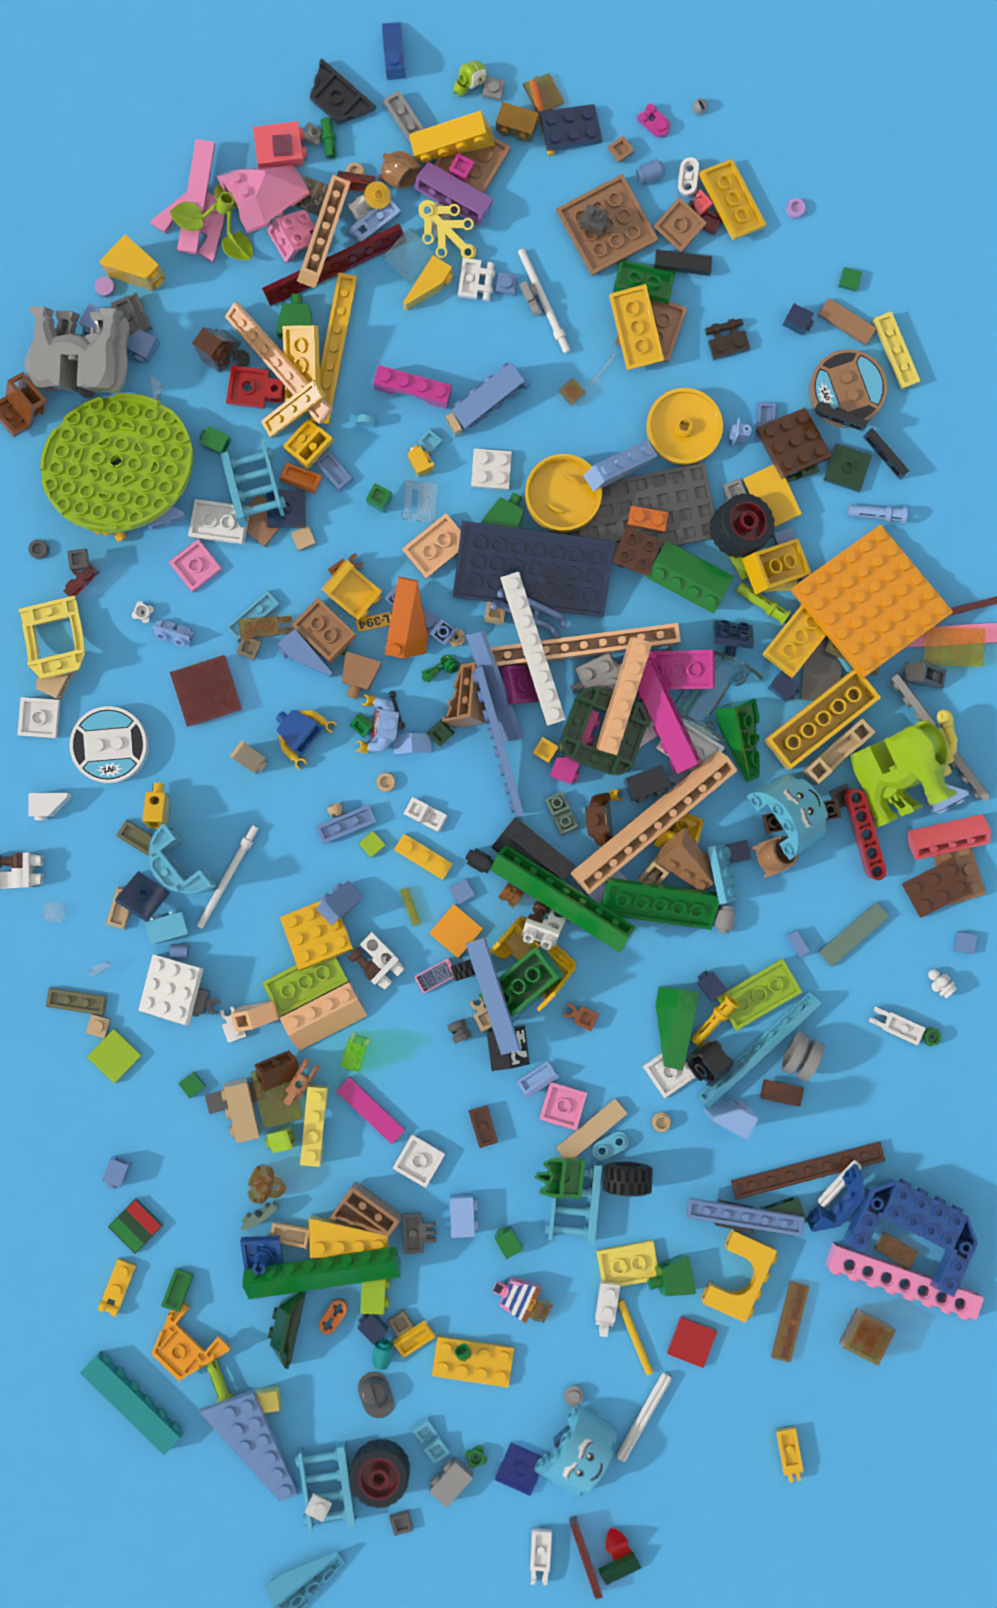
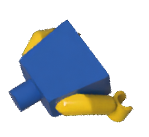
[276,710,337,770]

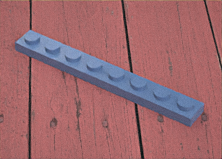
[472,665,524,817]

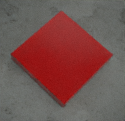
[667,1316,717,1368]

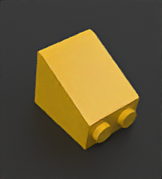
[99,234,166,291]

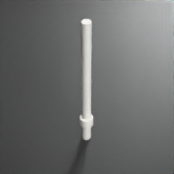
[518,248,571,354]
[196,825,259,929]

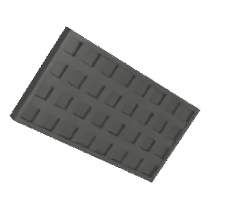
[563,462,715,559]

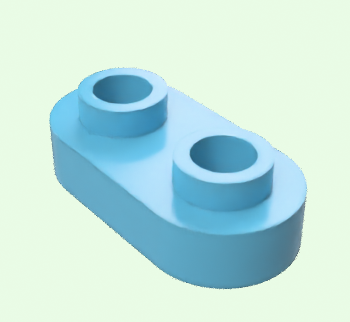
[592,1131,629,1160]

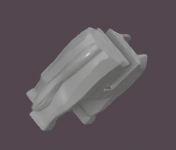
[24,306,130,393]

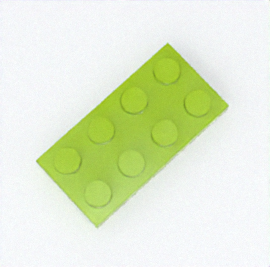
[262,957,348,1017]
[716,958,802,1031]

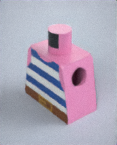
[492,1277,541,1323]

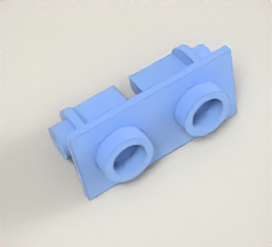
[729,418,752,447]
[153,619,194,648]

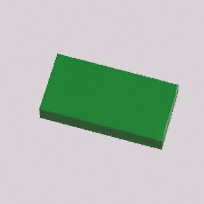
[161,1268,194,1313]

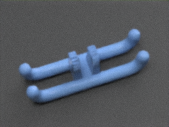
[490,588,567,639]

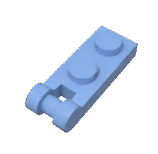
[348,198,401,243]

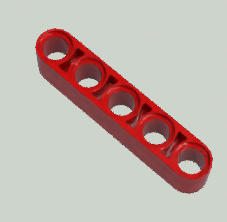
[844,788,887,880]

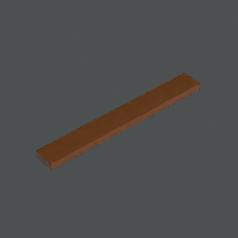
[731,1141,886,1200]

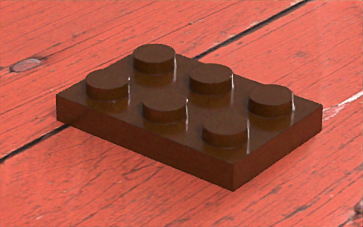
[902,857,973,918]

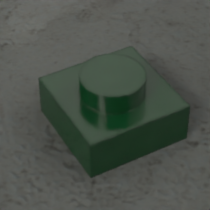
[427,719,455,746]

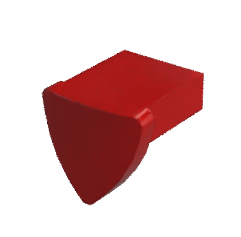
[605,1528,632,1561]

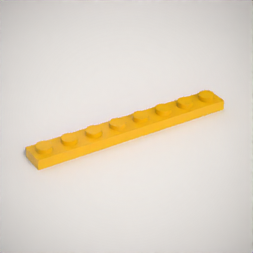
[310,273,358,425]

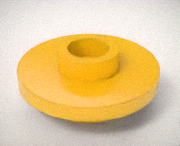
[364,181,391,209]

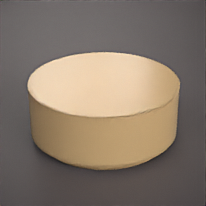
[346,162,365,183]
[376,773,396,792]

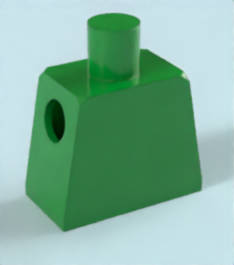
[276,294,313,339]
[481,492,524,528]
[647,1254,696,1296]

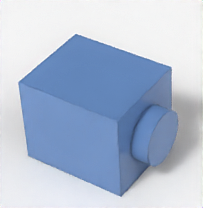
[102,1156,132,1189]

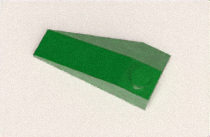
[716,698,760,782]
[655,987,699,1071]

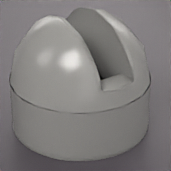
[692,98,708,116]

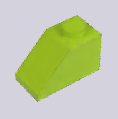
[265,1125,297,1153]

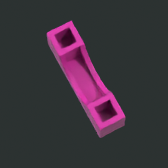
[373,365,452,409]
[549,710,601,785]

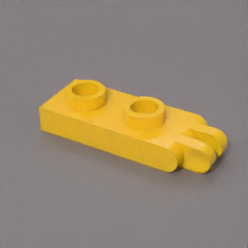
[775,1426,803,1483]

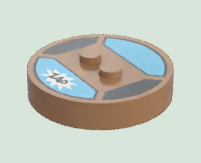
[809,349,887,428]

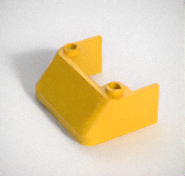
[490,916,576,1011]

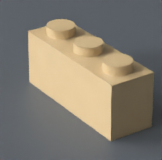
[221,1078,260,1143]

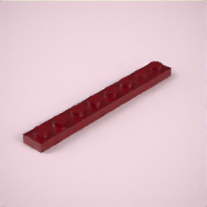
[262,224,406,306]

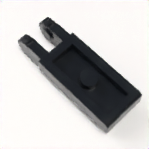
[815,402,868,431]

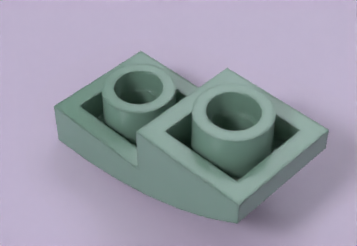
[545,791,579,836]
[241,1200,280,1231]

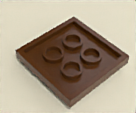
[755,407,832,479]

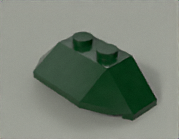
[268,1291,306,1369]

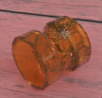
[498,882,524,908]

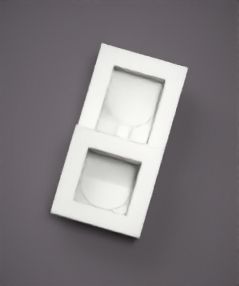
[403,797,448,833]

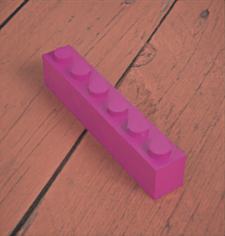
[637,659,702,774]

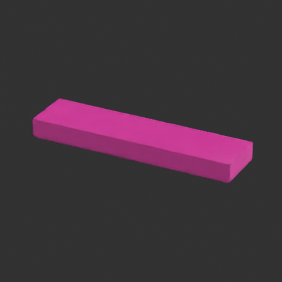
[336,1077,406,1144]

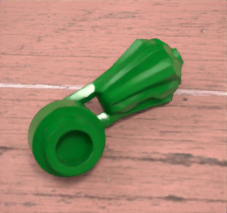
[422,654,459,683]

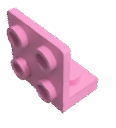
[267,210,315,263]

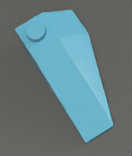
[263,1552,345,1608]

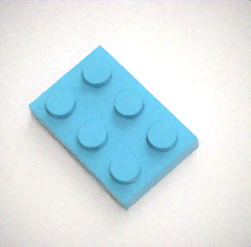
[707,844,739,905]

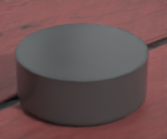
[29,539,49,560]

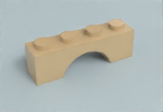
[802,718,876,785]

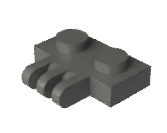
[402,1212,437,1254]

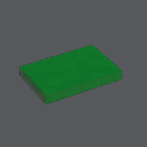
[613,260,675,304]

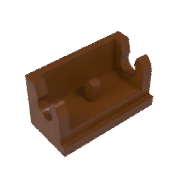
[254,1050,299,1091]

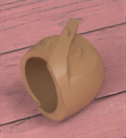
[378,151,423,190]
[751,836,799,878]

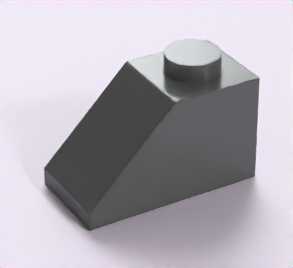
[903,662,946,689]

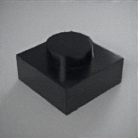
[828,784,855,808]

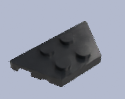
[310,59,376,125]

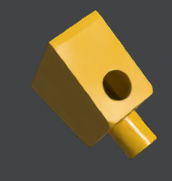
[142,783,169,829]

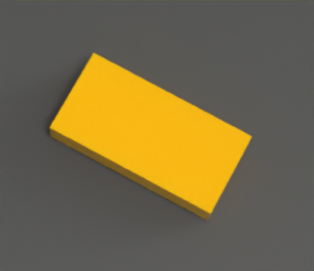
[392,1320,436,1358]

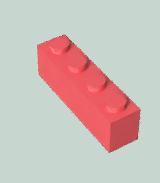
[908,814,991,860]

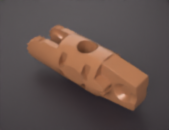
[283,1058,320,1106]

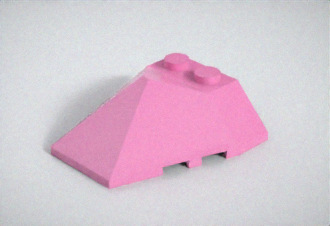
[217,165,310,233]

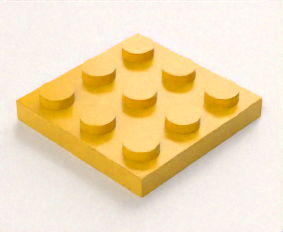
[280,901,354,971]

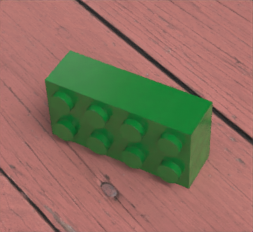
[479,946,566,1021]

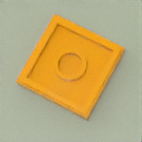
[429,904,483,958]

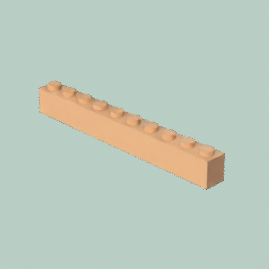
[491,623,681,669]
[570,750,738,894]

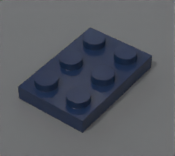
[539,104,602,151]

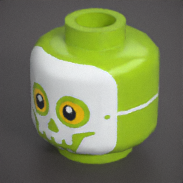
[458,60,487,89]

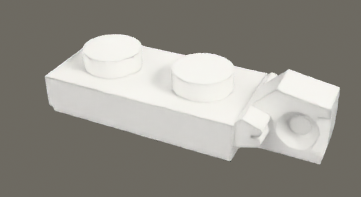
[595,1281,620,1337]

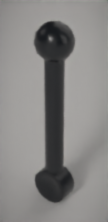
[389,691,405,729]

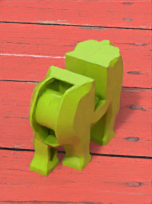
[851,720,958,828]

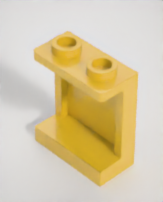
[321,560,382,620]

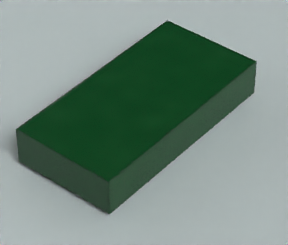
[598,1552,642,1585]

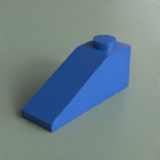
[382,22,406,80]

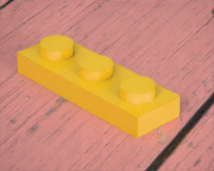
[394,834,453,880]

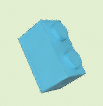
[144,909,191,945]

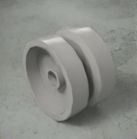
[781,1032,825,1082]

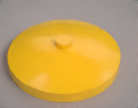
[646,388,723,465]

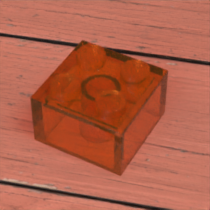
[839,1307,896,1366]

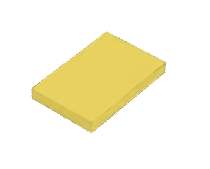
[596,1240,658,1287]

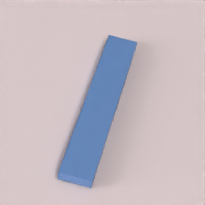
[466,630,523,742]
[466,937,521,1055]
[685,1197,805,1237]

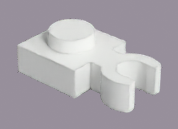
[220,1006,247,1043]

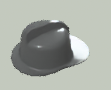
[358,1372,394,1418]

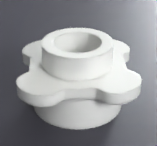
[132,601,154,623]

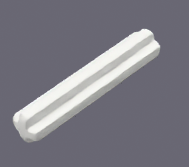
[817,1160,862,1208]

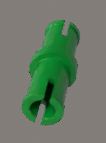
[320,117,337,159]

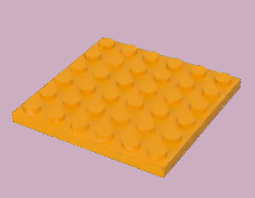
[790,524,953,679]

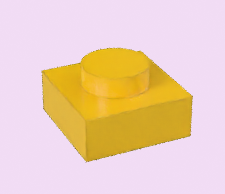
[532,737,558,763]

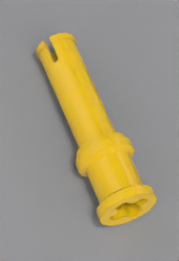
[691,995,740,1046]

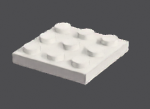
[138,954,204,1025]

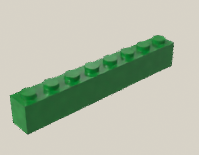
[491,845,636,953]
[242,1247,401,1300]

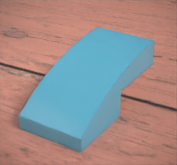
[411,1417,450,1464]

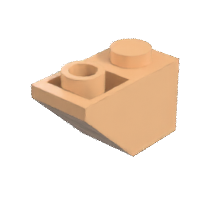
[231,1000,279,1032]

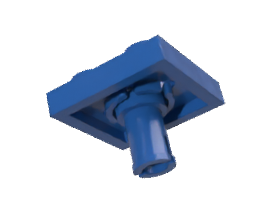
[240,1236,284,1274]

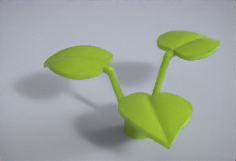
[170,183,253,260]

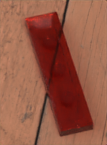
[569,1515,603,1600]

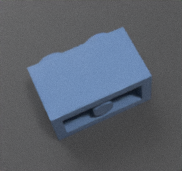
[316,880,364,926]

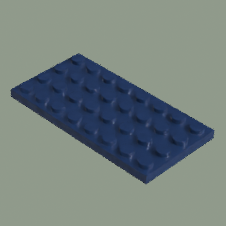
[453,520,615,617]

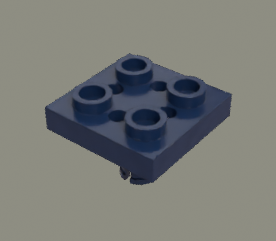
[713,620,754,658]

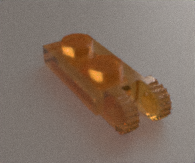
[238,616,293,639]

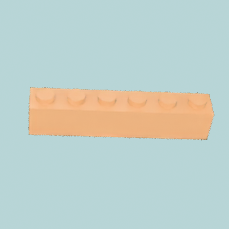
[297,175,350,288]
[595,637,652,755]

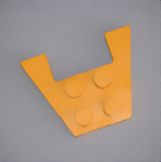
[151,1301,232,1381]

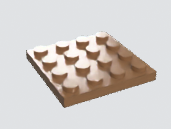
[556,174,658,277]

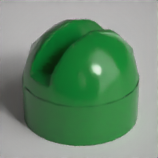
[454,1344,472,1362]

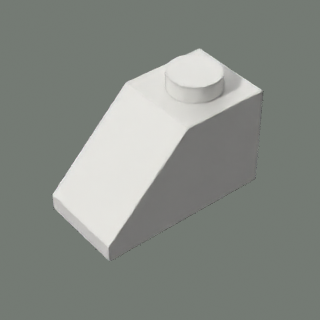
[28,793,72,821]

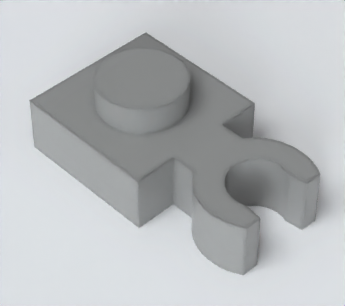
[519,281,542,316]

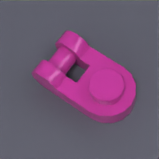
[636,103,670,138]

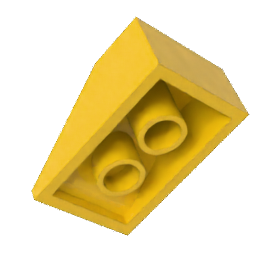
[742,538,812,595]

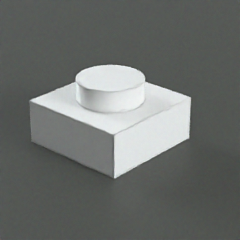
[304,1493,332,1522]

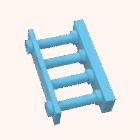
[221,441,286,528]
[545,1163,602,1244]
[295,1441,357,1533]

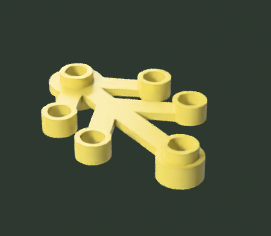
[418,200,477,259]

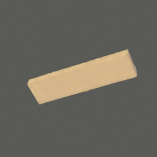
[556,1098,628,1158]

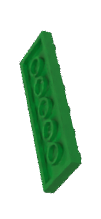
[601,877,719,930]

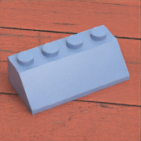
[703,1099,758,1139]

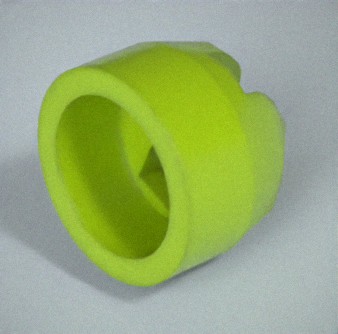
[453,79,469,97]

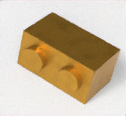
[496,102,539,142]

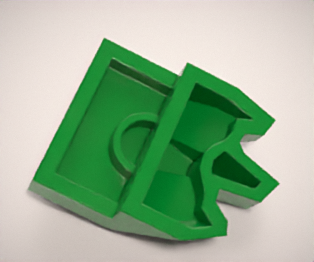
[534,1157,585,1199]

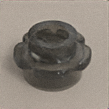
[232,349,250,367]

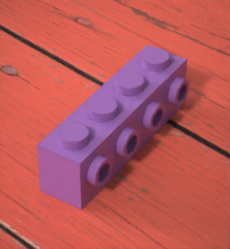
[414,162,493,226]

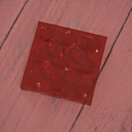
[170,655,243,727]

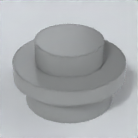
[564,1386,584,1406]

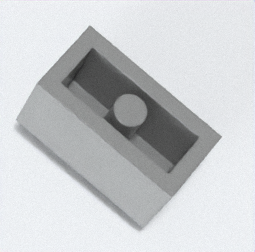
[429,1457,473,1508]

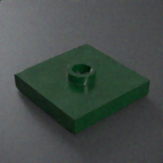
[823,444,872,492]

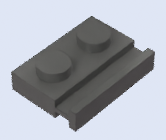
[111,292,152,335]

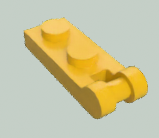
[98,1258,137,1317]

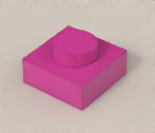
[449,153,475,181]

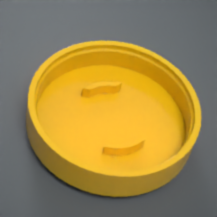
[525,454,602,533]

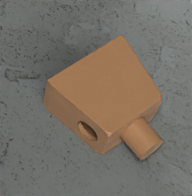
[342,651,382,699]

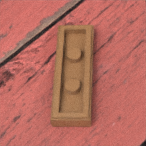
[818,298,877,345]

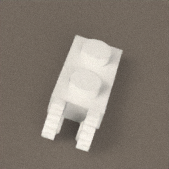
[869,1007,926,1046]
[530,1528,552,1585]

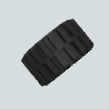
[603,1162,653,1196]

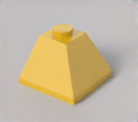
[654,813,704,848]

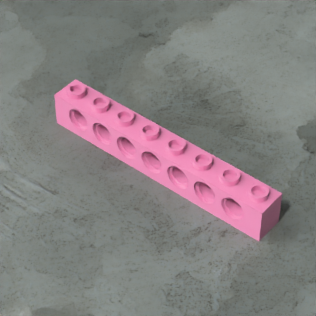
[825,1243,984,1321]

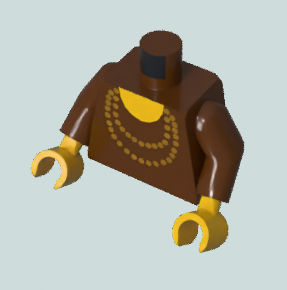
[585,789,623,846]

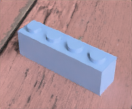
[583,440,658,492]

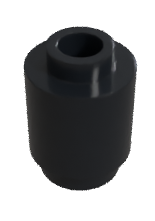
[465,848,494,874]

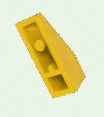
[403,255,454,311]

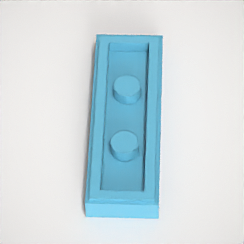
[225,590,281,642]

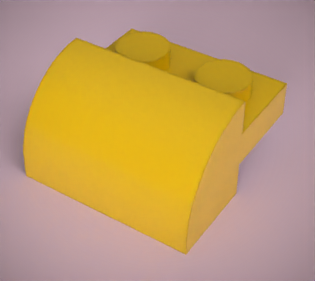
[282,419,334,469]

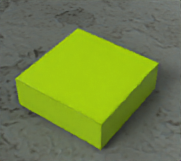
[359,831,386,858]

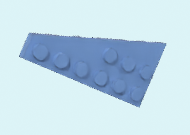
[199,1390,299,1501]

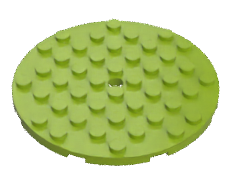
[40,393,193,533]

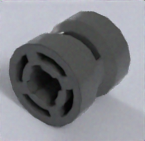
[447,1018,472,1044]

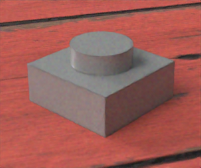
[482,77,505,102]

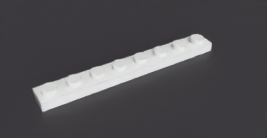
[500,572,566,726]

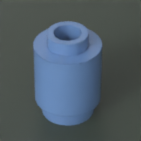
[636,159,665,184]

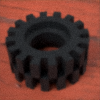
[451,959,475,981]

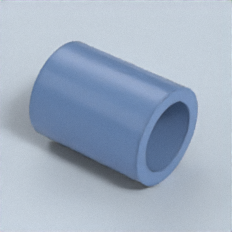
[170,944,189,958]

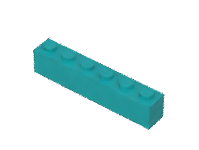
[80,1351,184,1455]

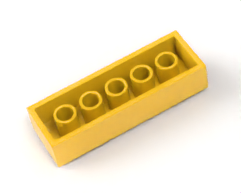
[763,669,881,770]

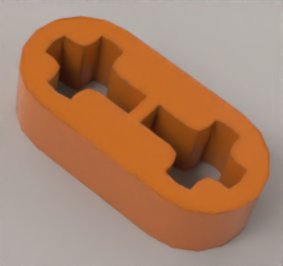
[319,1298,348,1334]

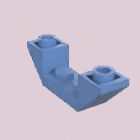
[384,584,457,646]

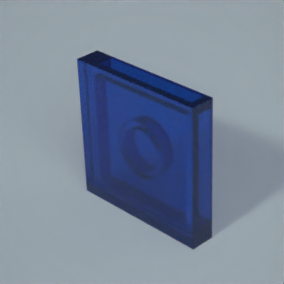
[495,1442,543,1496]

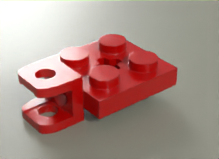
[226,365,285,409]

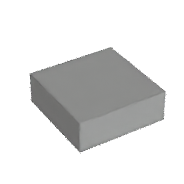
[722,478,746,501]

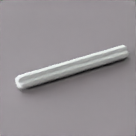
[616,1373,672,1462]

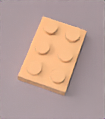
[402,513,461,579]

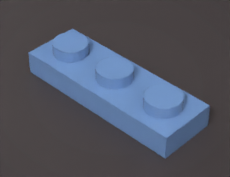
[316,804,376,844]

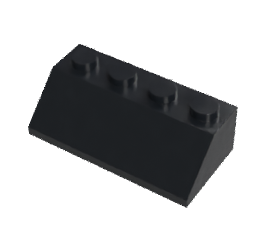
[491,817,575,880]

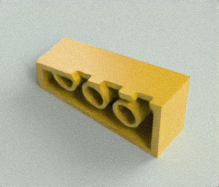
[409,110,495,163]
[309,1214,389,1258]

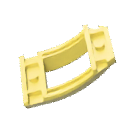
[18,596,85,679]

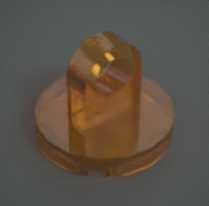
[248,1164,286,1204]

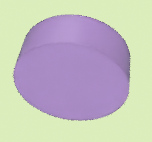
[786,198,806,219]
[95,277,115,297]

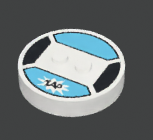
[70,706,149,784]

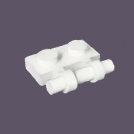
[458,258,496,302]

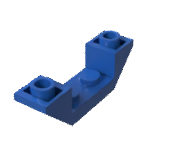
[806,1163,865,1232]

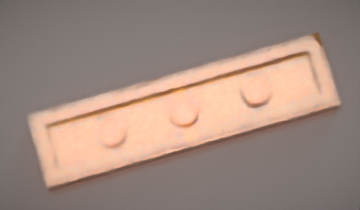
[771,1280,809,1363]

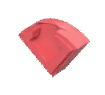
[694,189,713,216]

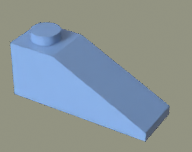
[277,629,334,677]

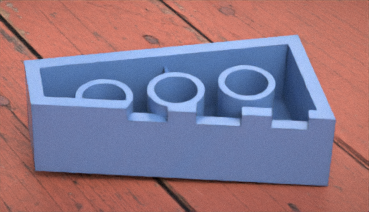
[451,362,531,430]

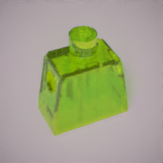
[340,1033,370,1074]

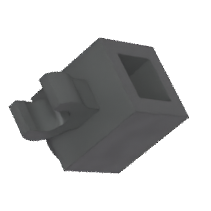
[580,204,611,236]
[192,988,221,1017]

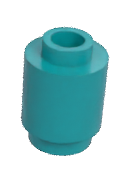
[372,1338,394,1370]

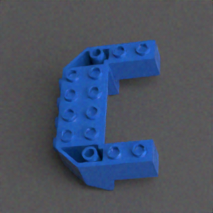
[842,1178,978,1297]

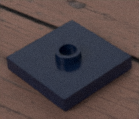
[266,490,306,528]
[115,871,170,922]

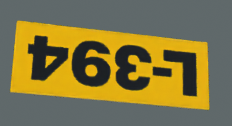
[355,611,391,632]

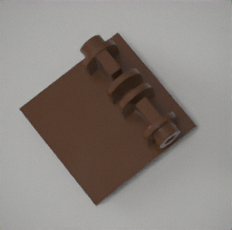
[612,527,662,576]

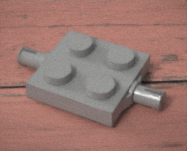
[570,652,622,693]

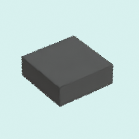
[67,548,90,571]
[389,1510,414,1536]

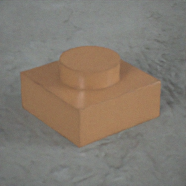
[608,135,634,164]

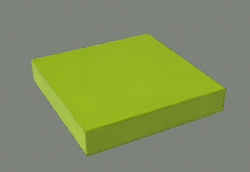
[87,1029,142,1084]

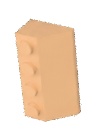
[280,981,368,1051]

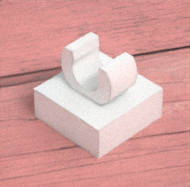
[348,195,372,221]

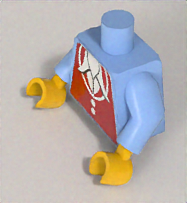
[355,694,399,754]

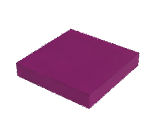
[501,664,539,705]

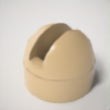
[326,802,343,818]

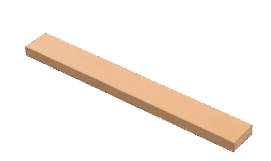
[225,302,333,424]

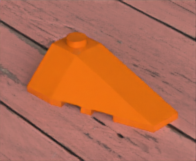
[385,576,428,659]

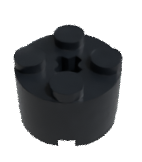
[687,1040,734,1086]

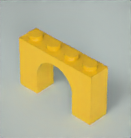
[701,1229,778,1323]

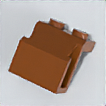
[0,372,47,438]

